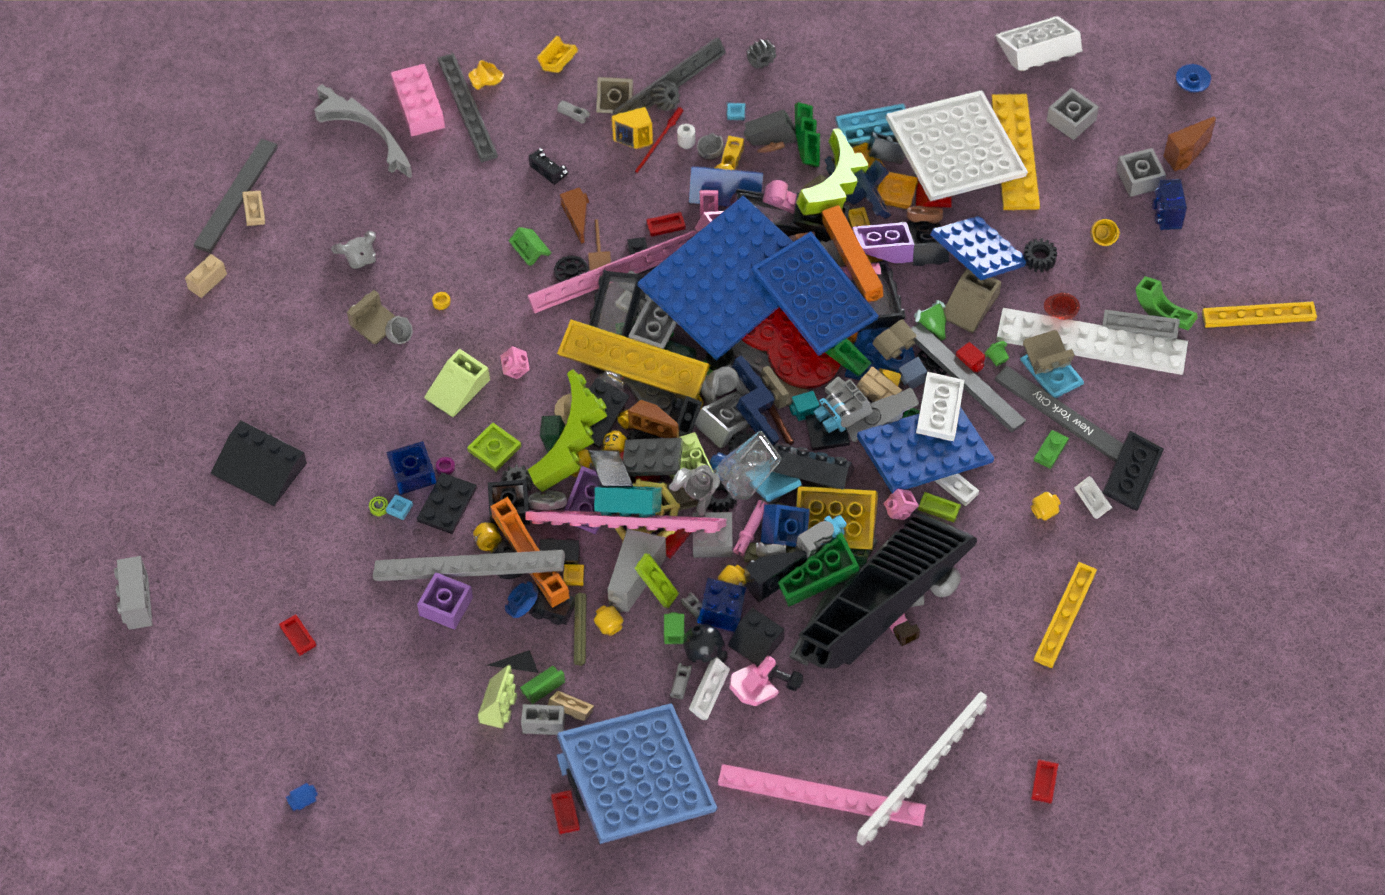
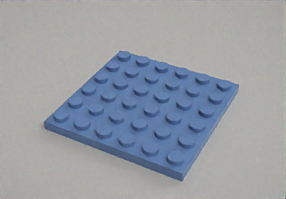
[557,703,717,844]

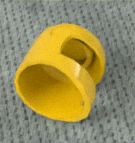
[1090,219,1120,246]

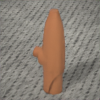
[757,142,785,153]

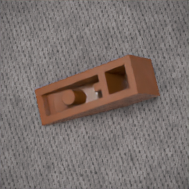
[560,187,589,244]
[628,400,679,438]

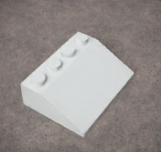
[995,16,1082,71]

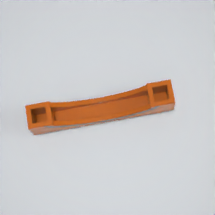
[490,497,569,608]

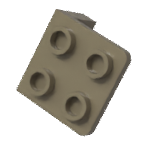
[347,290,396,344]
[1023,330,1075,374]
[760,366,808,409]

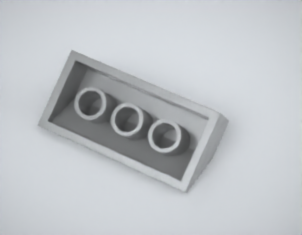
[629,297,677,349]

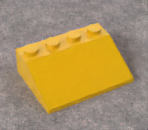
[797,486,878,550]

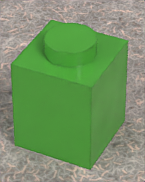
[664,612,684,644]

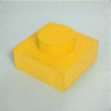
[563,564,584,586]

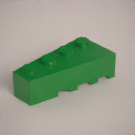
[778,532,860,607]

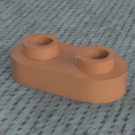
[907,206,943,223]

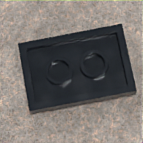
[417,473,477,534]

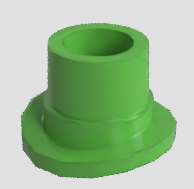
[984,341,1009,366]

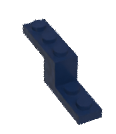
[824,156,892,219]
[732,355,780,451]

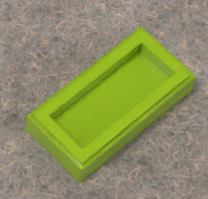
[918,492,961,523]

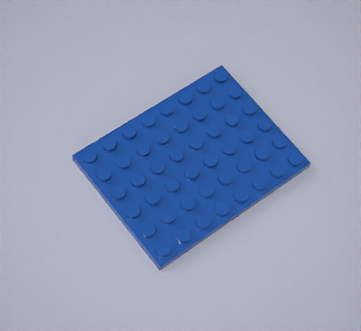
[637,196,793,361]

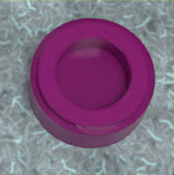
[435,457,455,475]

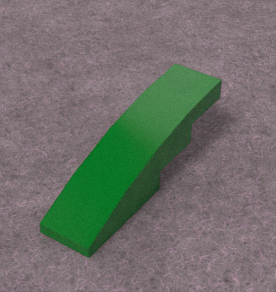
[794,102,820,168]
[825,339,871,376]

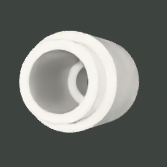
[677,124,695,149]

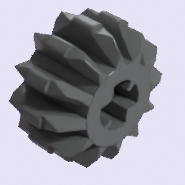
[746,39,777,69]
[651,81,681,111]
[500,464,533,491]

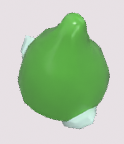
[914,300,946,341]

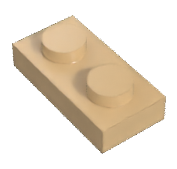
[243,190,265,226]
[548,691,594,721]

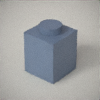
[899,357,927,389]

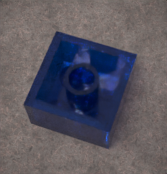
[1152,179,1187,230]
[386,441,436,495]
[697,578,746,632]

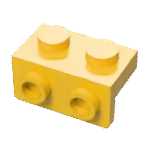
[537,36,578,73]

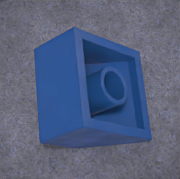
[761,504,810,547]

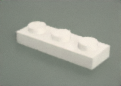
[689,658,730,720]

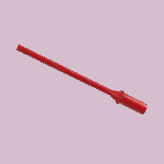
[635,107,684,173]

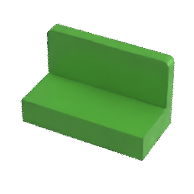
[509,227,551,265]
[520,666,565,705]

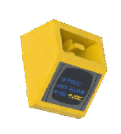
[611,107,653,149]

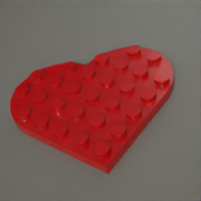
[741,307,841,389]

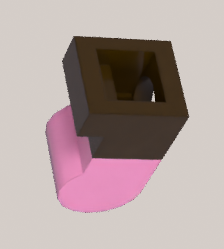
[890,613,920,646]

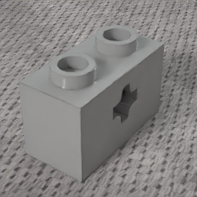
[521,704,565,735]

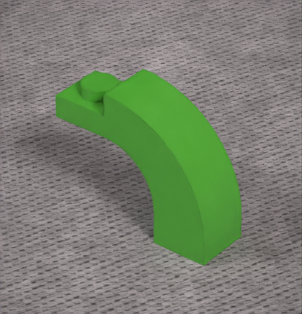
[1135,276,1198,330]

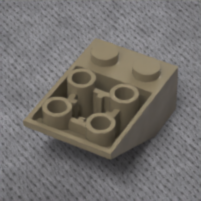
[944,268,1001,333]

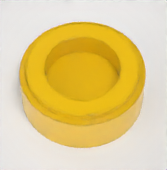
[432,292,451,310]

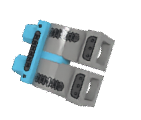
[813,379,873,433]
[795,515,847,559]

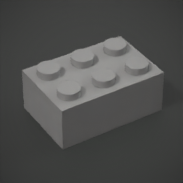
[114,556,153,630]

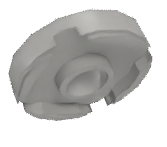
[528,491,567,510]

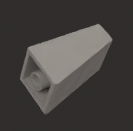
[608,529,666,612]

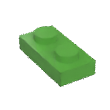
[1034,430,1069,469]

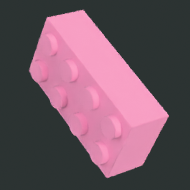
[391,64,445,137]

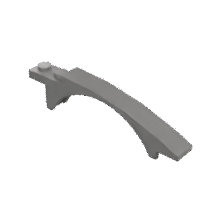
[314,84,412,178]

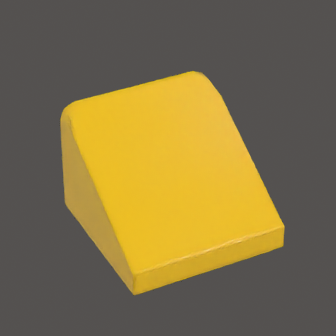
[879,368,901,386]

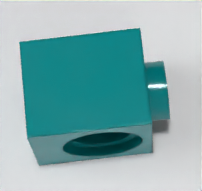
[789,391,820,421]

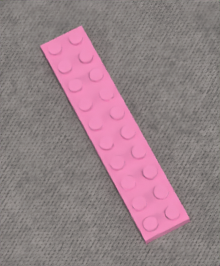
[526,509,726,533]

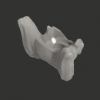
[331,231,376,269]
[700,364,749,405]
[669,465,720,517]

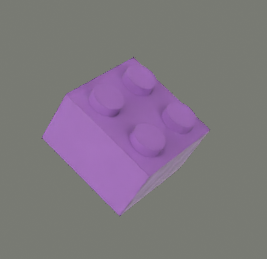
[417,572,473,630]

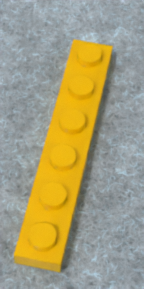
[1202,302,1317,328]
[1034,562,1097,668]

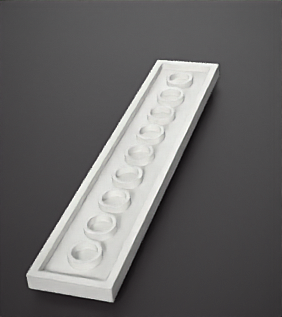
[996,308,1188,375]

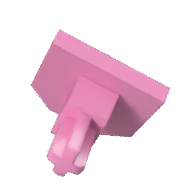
[729,656,779,706]

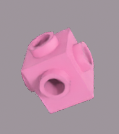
[500,346,530,379]
[884,489,919,520]

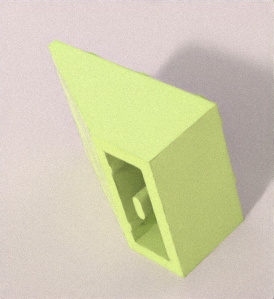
[424,349,490,418]
[669,432,714,487]
[478,665,517,728]

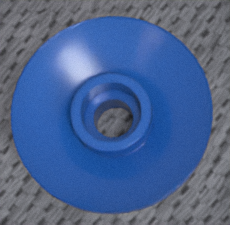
[1176,64,1211,92]

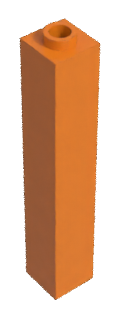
[822,205,883,302]

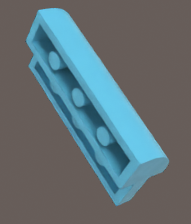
[835,104,906,146]

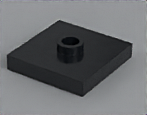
[805,415,850,451]

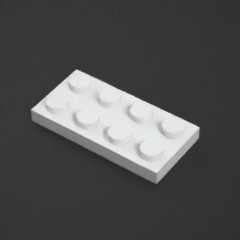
[916,372,964,441]

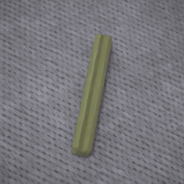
[574,592,587,666]

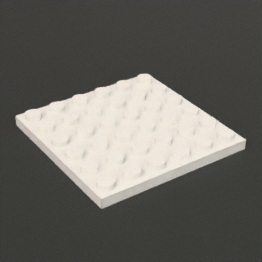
[886,90,1028,201]

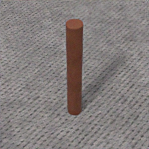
[768,404,794,445]

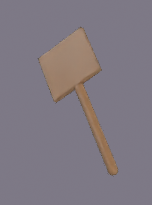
[588,219,611,271]

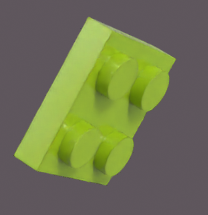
[467,423,522,472]

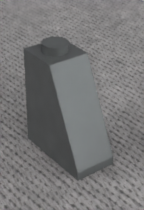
[744,109,797,146]

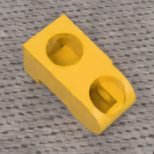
[721,135,744,170]

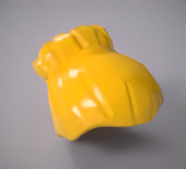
[468,60,504,89]

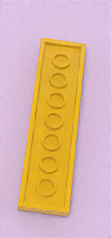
[991,94,1040,210]
[557,319,710,400]

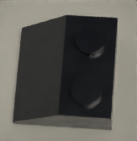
[488,479,530,527]
[728,607,784,667]

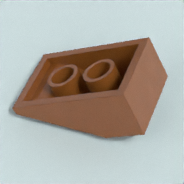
[1163,116,1216,172]

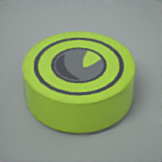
[369,496,388,516]

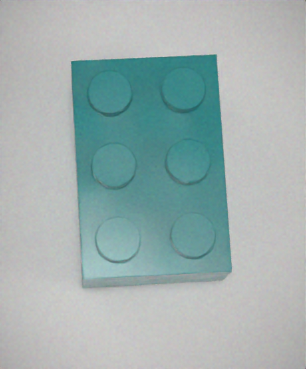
[594,486,662,517]

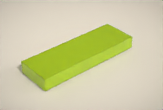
[634,553,679,608]

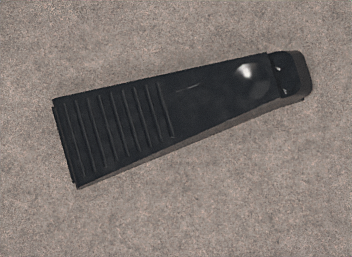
[798,511,977,669]

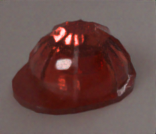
[1044,293,1080,320]

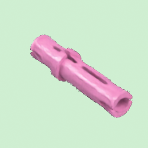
[733,500,768,556]

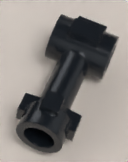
[767,665,803,691]

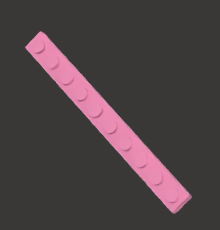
[527,231,697,313]
[718,764,926,826]

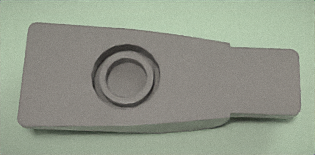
[846,388,919,442]

